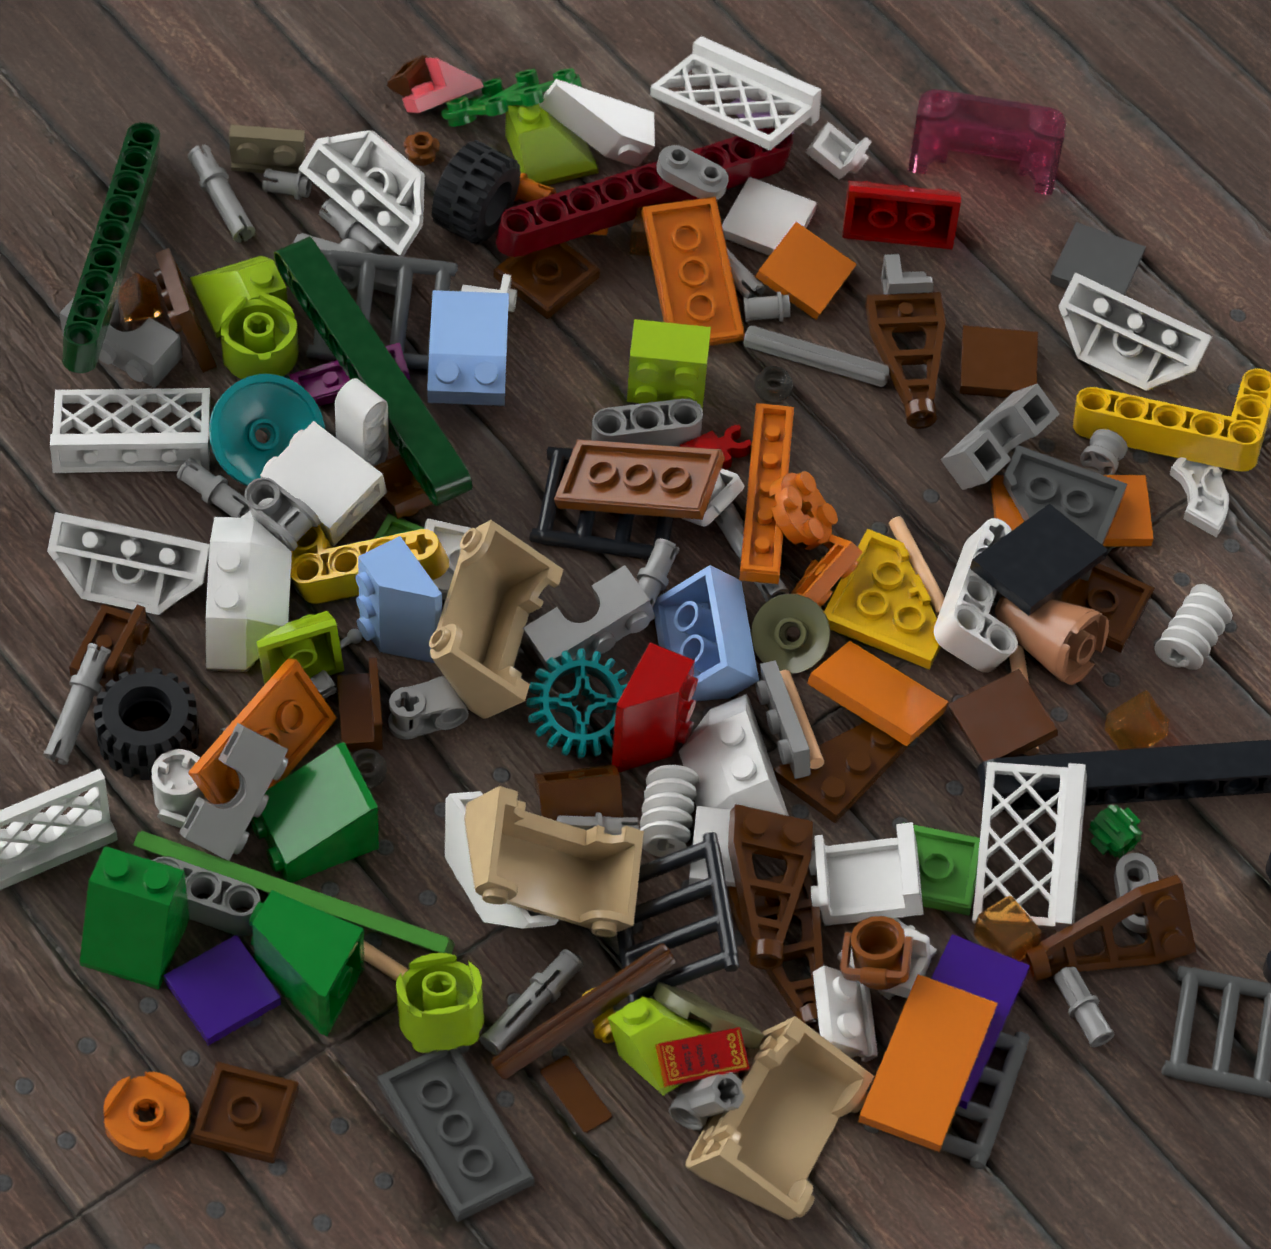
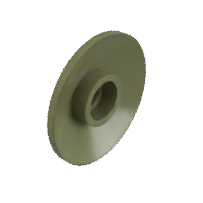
[751,594,830,674]

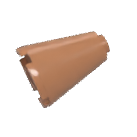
[995,596,1109,685]

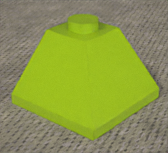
[505,104,598,185]
[190,256,287,338]
[256,611,344,684]
[608,997,712,1095]

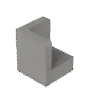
[881,254,934,294]

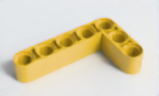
[1073,369,1271,472]

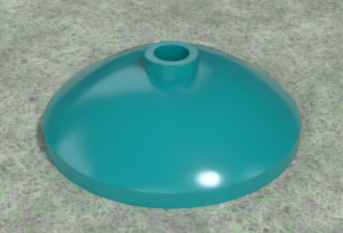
[209,374,325,486]

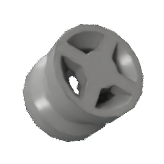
[1080,429,1128,475]

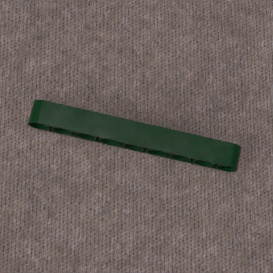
[62,122,160,373]
[274,237,473,506]

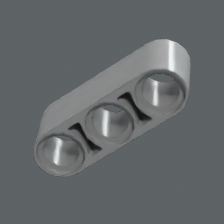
[591,399,703,447]
[152,856,261,936]

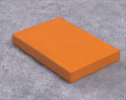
[807,641,949,746]

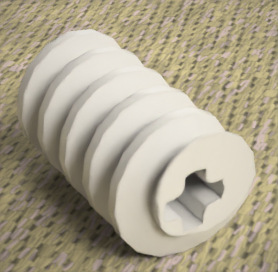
[1154,584,1233,670]
[640,765,699,858]

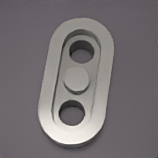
[656,145,728,200]
[1114,853,1159,933]

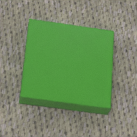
[903,822,980,916]

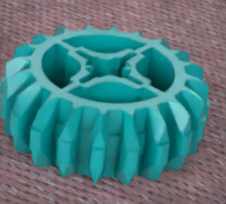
[526,648,628,758]

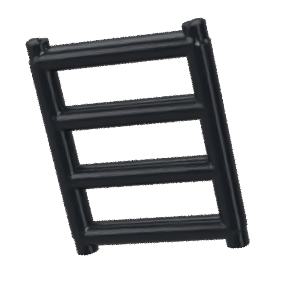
[529,446,674,560]
[617,832,740,1004]

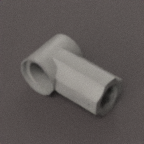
[669,1072,745,1130]

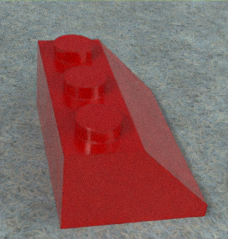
[842,180,961,250]
[612,643,698,772]

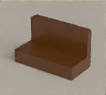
[337,657,383,752]
[534,765,624,821]

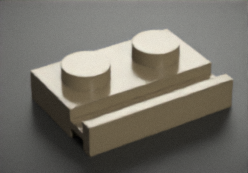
[229,125,306,173]

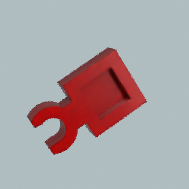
[679,425,752,469]

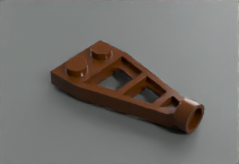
[865,292,946,429]
[728,804,813,969]
[728,870,823,1033]
[1025,875,1197,981]

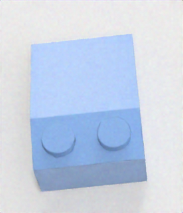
[427,290,509,406]

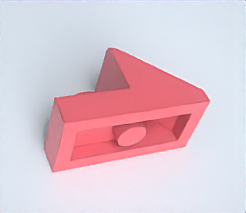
[402,58,483,113]

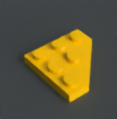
[824,528,941,670]

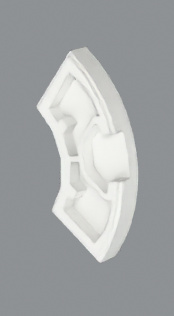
[1170,457,1229,538]

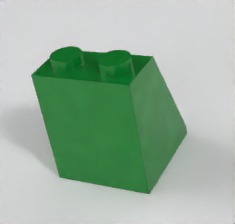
[250,742,379,883]
[79,846,190,990]
[249,890,365,1037]

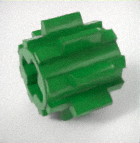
[1088,804,1143,859]

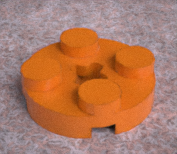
[769,471,838,550]
[103,1072,190,1160]

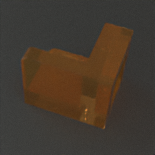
[1105,689,1169,750]
[973,896,1041,961]

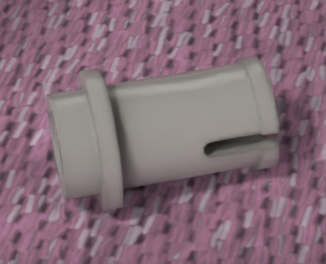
[262,168,312,200]
[743,291,791,322]

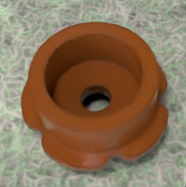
[404,132,440,166]

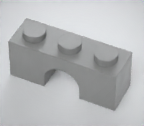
[60,298,182,388]
[940,384,1059,490]
[523,565,656,675]
[179,723,288,861]

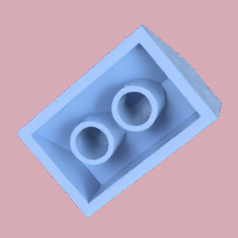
[355,536,442,663]
[653,565,759,701]

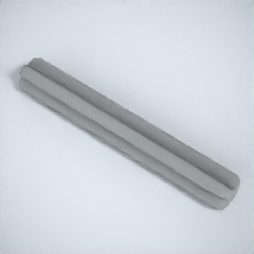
[744,326,890,387]

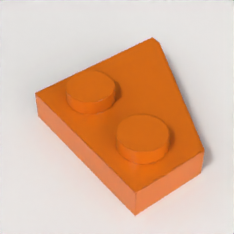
[791,535,863,607]

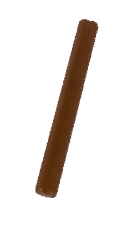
[491,944,675,1079]

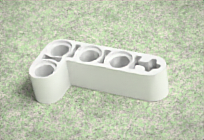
[934,518,1018,673]

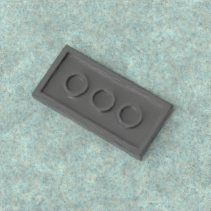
[377,1048,534,1222]

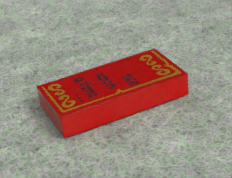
[655,1027,750,1088]

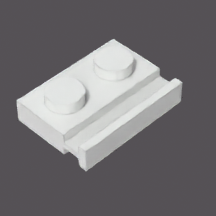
[813,965,878,1062]

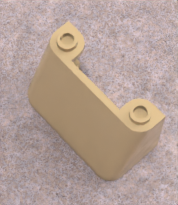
[429,520,564,719]
[464,786,644,937]
[685,1016,874,1220]

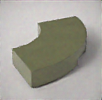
[653,982,764,1049]

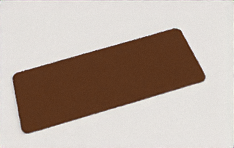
[540,1055,612,1132]

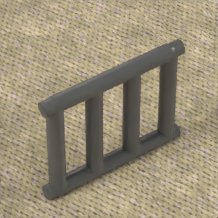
[306,250,458,371]
[1162,966,1271,1099]
[864,1032,1030,1170]

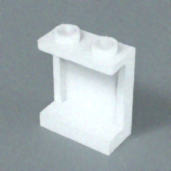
[260,421,387,546]
[809,822,924,926]

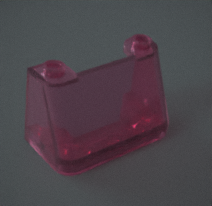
[908,89,1066,195]

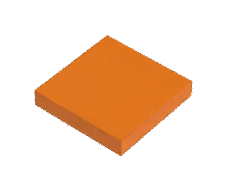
[755,222,857,320]

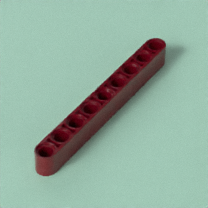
[496,127,794,257]

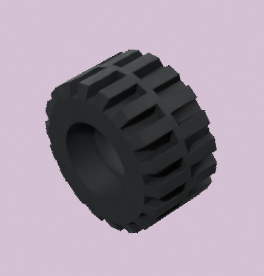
[432,140,521,244]
[94,668,199,780]

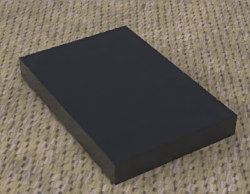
[970,504,1108,616]

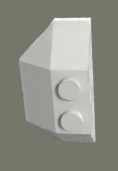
[299,130,425,256]
[1058,273,1212,391]
[47,512,210,615]
[206,517,292,672]
[679,694,789,816]
[445,791,559,929]

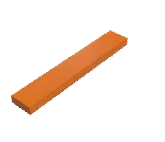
[739,403,794,584]

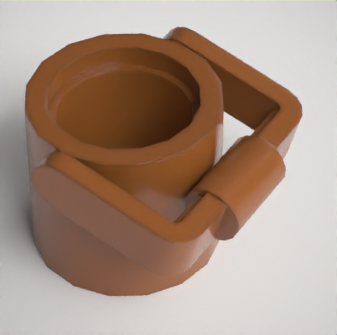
[840,916,913,990]

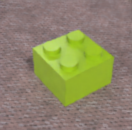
[627,319,711,410]

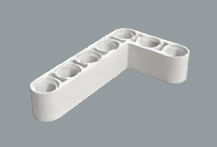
[241,378,389,518]

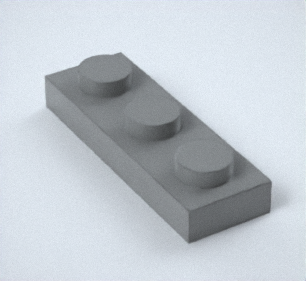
[755,660,811,779]

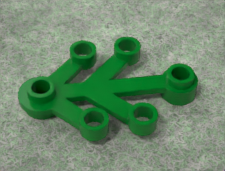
[441,68,583,127]

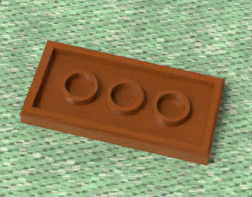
[554,439,725,520]

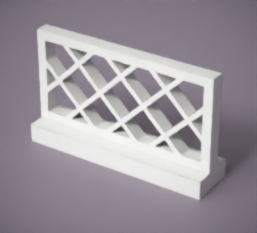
[650,36,821,150]
[50,388,211,473]
[972,762,1087,932]
[0,769,118,890]

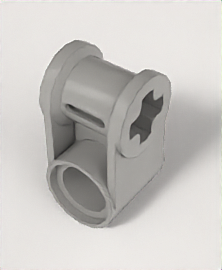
[245,477,321,551]
[388,676,469,740]

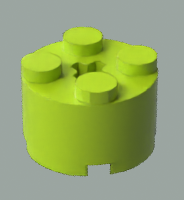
[220,294,299,379]
[396,953,484,1053]

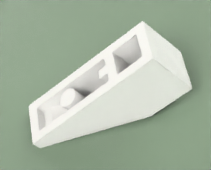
[539,79,655,167]

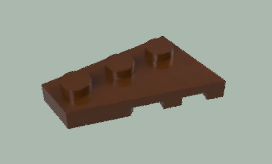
[154,248,217,373]
[773,721,910,824]

